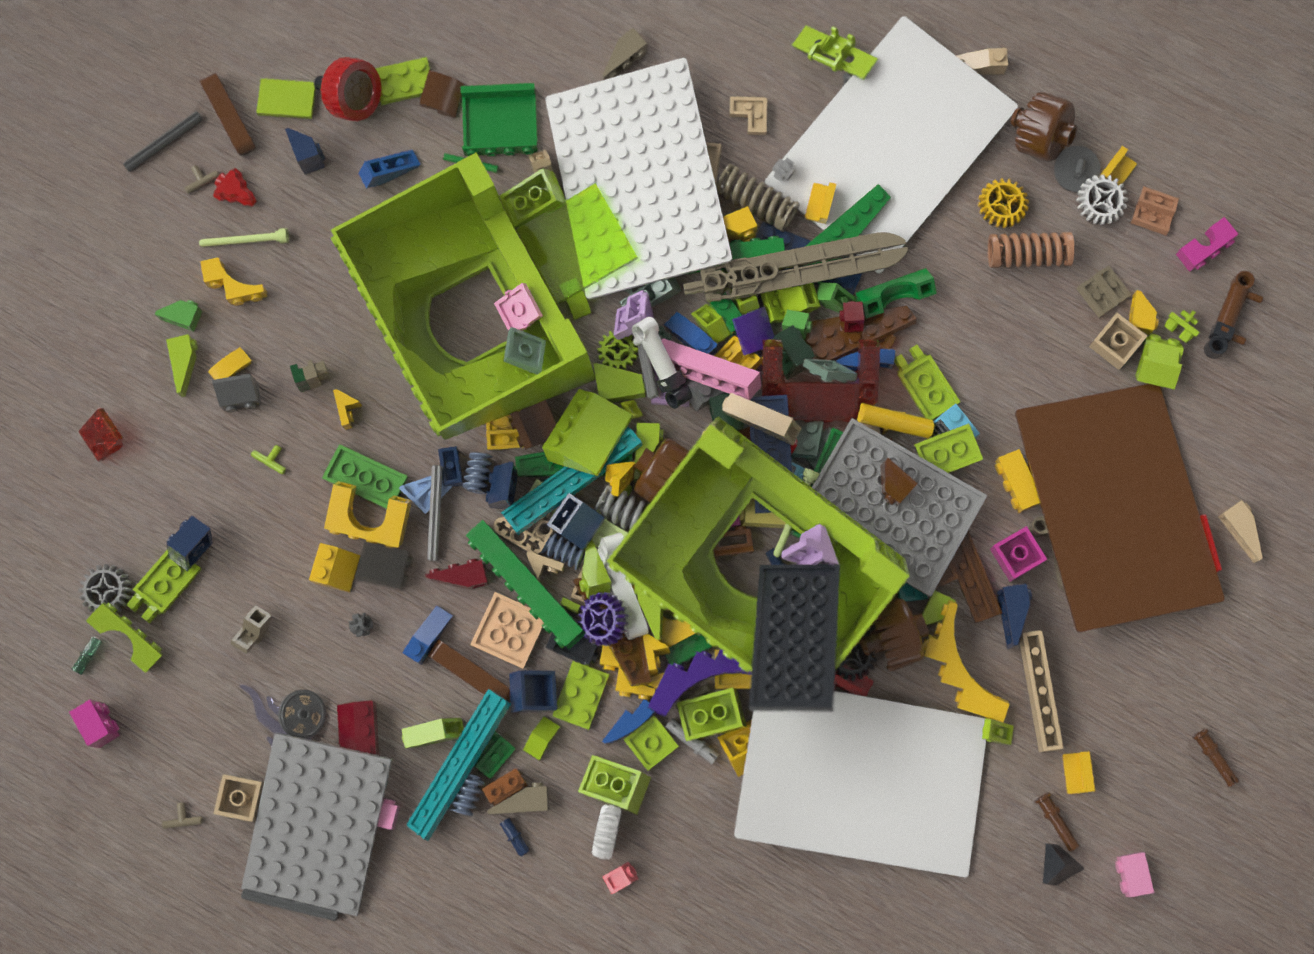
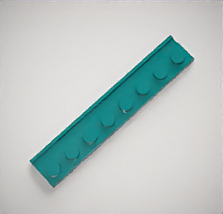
[501,426,643,535]
[406,689,511,841]

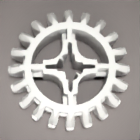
[1076,174,1128,225]
[592,804,621,859]

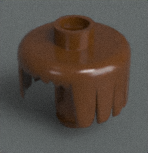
[1011,92,1078,162]
[634,438,690,503]
[859,598,929,671]

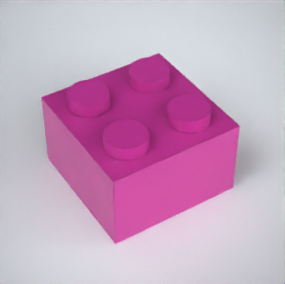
[990,526,1047,582]
[69,700,120,748]

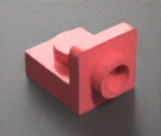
[603,862,638,894]

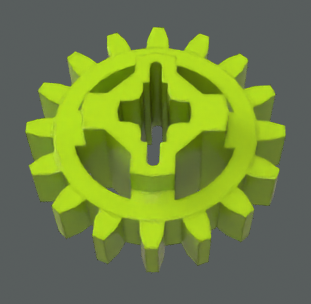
[597,331,638,370]

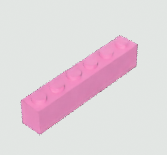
[661,338,761,400]

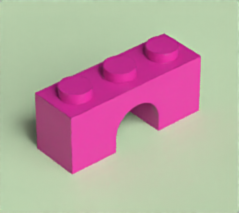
[1176,217,1238,272]

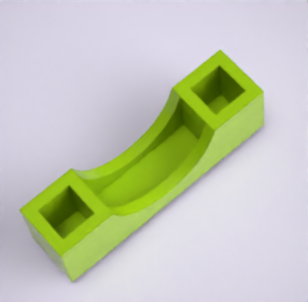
[86,602,163,673]

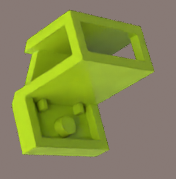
[760,283,821,323]
[1135,334,1184,390]

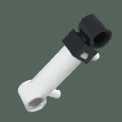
[632,317,692,409]

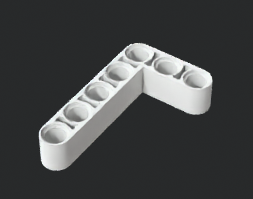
[597,533,648,640]

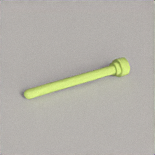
[199,228,289,247]
[773,468,819,557]

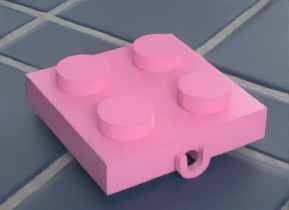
[494,283,543,331]

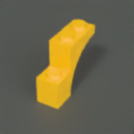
[200,257,268,306]
[600,645,656,701]

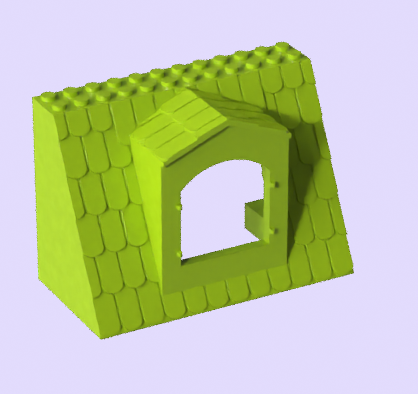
[331,153,596,440]
[607,416,909,672]

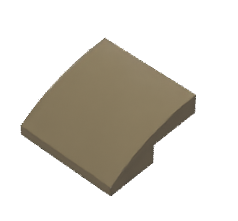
[1076,266,1132,318]

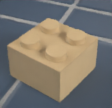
[1089,313,1147,370]
[213,774,264,822]

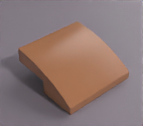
[1131,186,1179,235]

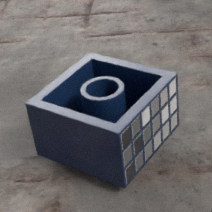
[166,516,213,571]

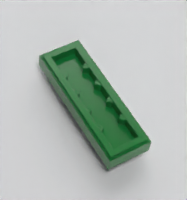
[664,633,713,666]

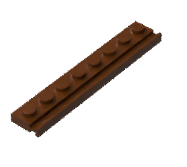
[951,530,1002,624]

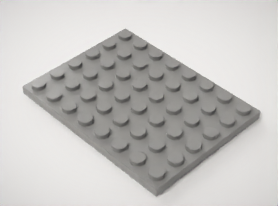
[812,418,987,597]
[241,733,392,916]

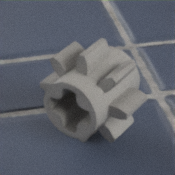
[772,158,795,182]

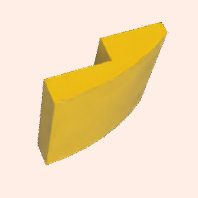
[715,335,764,370]
[486,409,524,450]

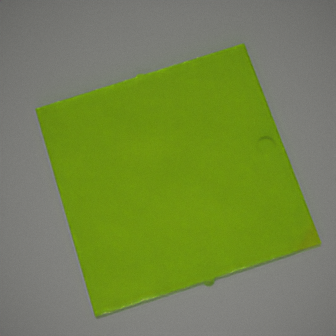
[516,183,638,305]

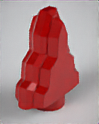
[213,168,257,207]

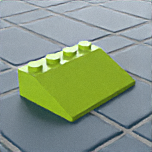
[542,389,633,476]

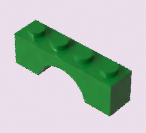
[856,268,937,319]

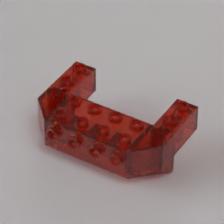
[761,340,880,422]

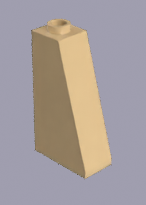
[722,393,801,445]

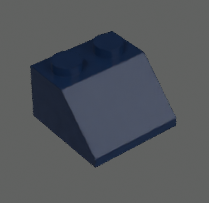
[285,128,326,175]

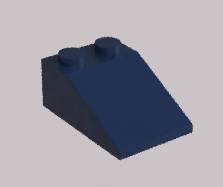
[486,462,518,510]
[997,584,1032,650]

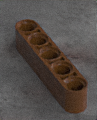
[199,73,256,156]
[427,639,510,702]

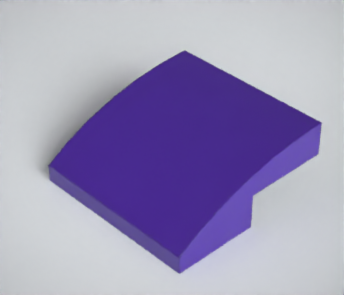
[732,306,776,355]

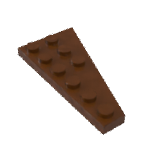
[796,306,917,361]
[573,578,652,687]

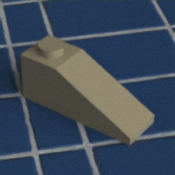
[488,783,549,815]

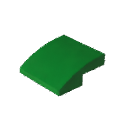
[474,731,516,779]

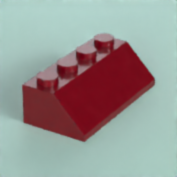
[337,700,380,756]

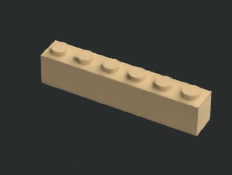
[1019,630,1063,753]

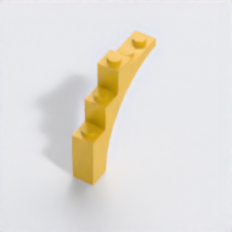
[922,600,1009,723]

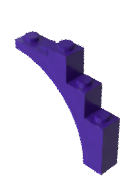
[648,648,752,717]

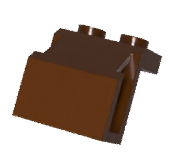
[508,400,556,450]

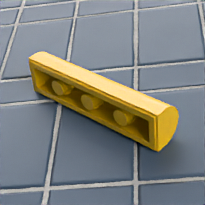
[857,403,934,439]

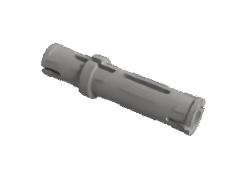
[665,718,719,765]

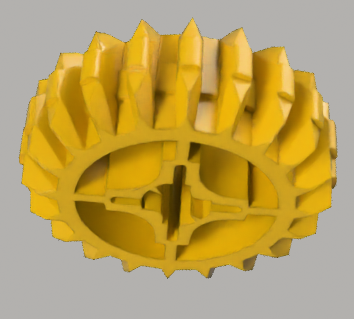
[978,178,1029,228]

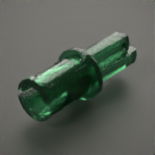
[71,637,102,675]

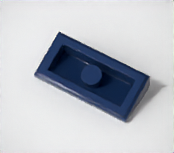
[438,446,463,486]

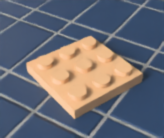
[470,592,544,669]

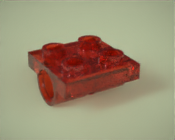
[78,408,124,462]

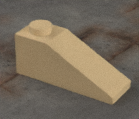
[956,48,1008,75]
[1218,500,1263,563]

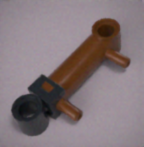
[1204,271,1263,359]

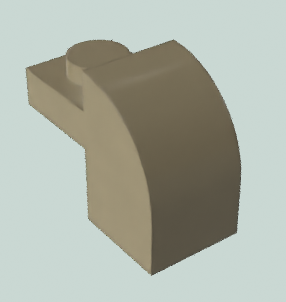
[230,605,271,654]

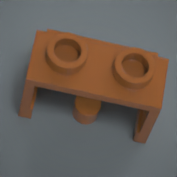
[713,526,754,559]
[482,768,528,806]

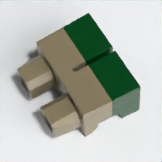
[290,359,330,392]

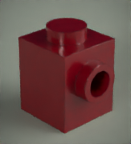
[839,301,864,332]

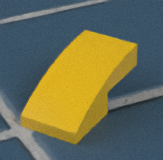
[208,347,252,380]

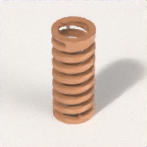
[988,232,1074,268]

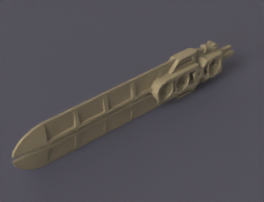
[683,232,908,302]

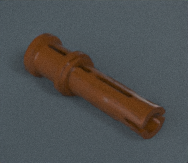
[1192,728,1239,787]
[1035,792,1080,852]

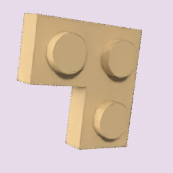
[730,97,767,135]

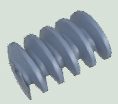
[462,452,493,495]
[542,533,585,571]
[450,774,485,816]

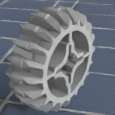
[78,564,133,612]

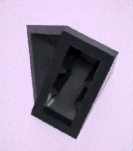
[1043,843,1085,885]

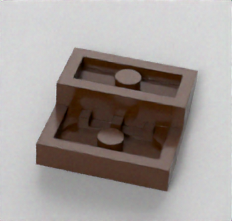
[419,70,465,118]

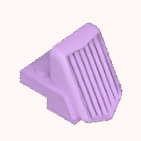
[614,290,654,340]
[782,524,839,565]

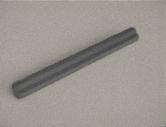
[123,111,203,172]
[241,889,339,921]

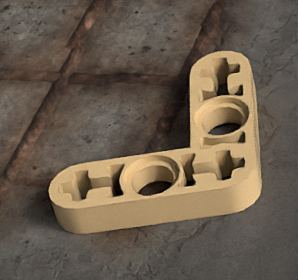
[494,506,559,554]

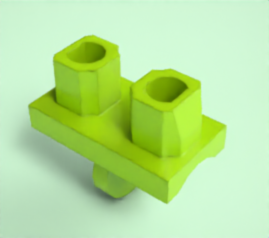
[1164,310,1200,343]

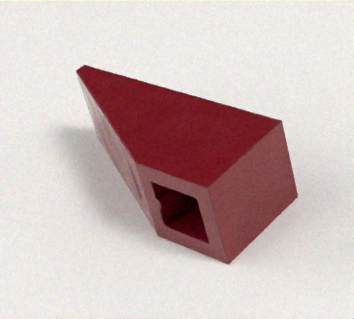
[425,558,489,590]

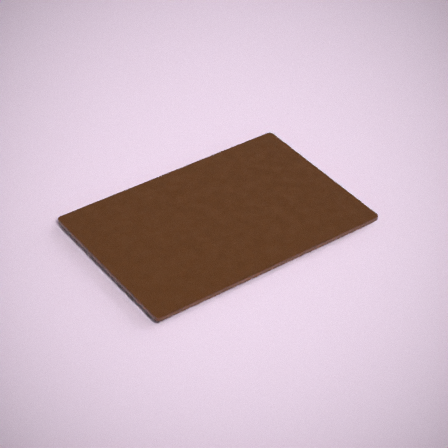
[1015,384,1225,633]

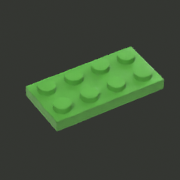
[322,444,408,509]

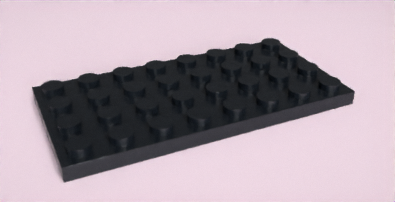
[749,564,840,712]

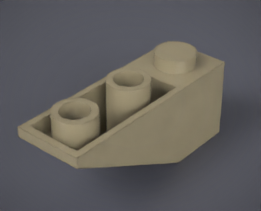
[603,28,647,80]

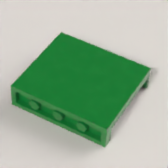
[461,83,538,156]

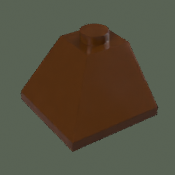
[880,458,918,506]

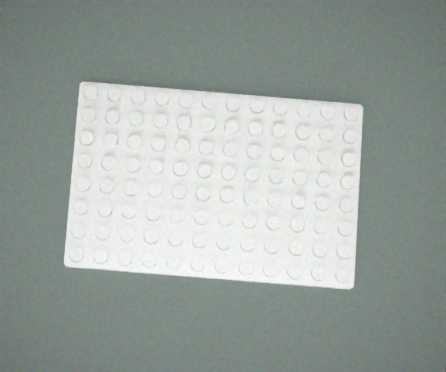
[765,17,1018,274]
[546,58,732,299]
[734,691,986,877]

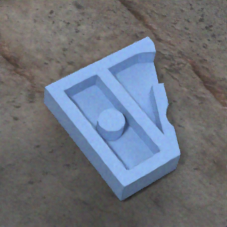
[399,476,452,514]

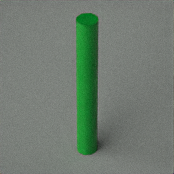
[443,153,499,173]

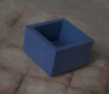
[509,670,557,713]

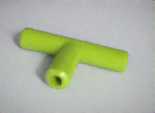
[251,445,286,475]

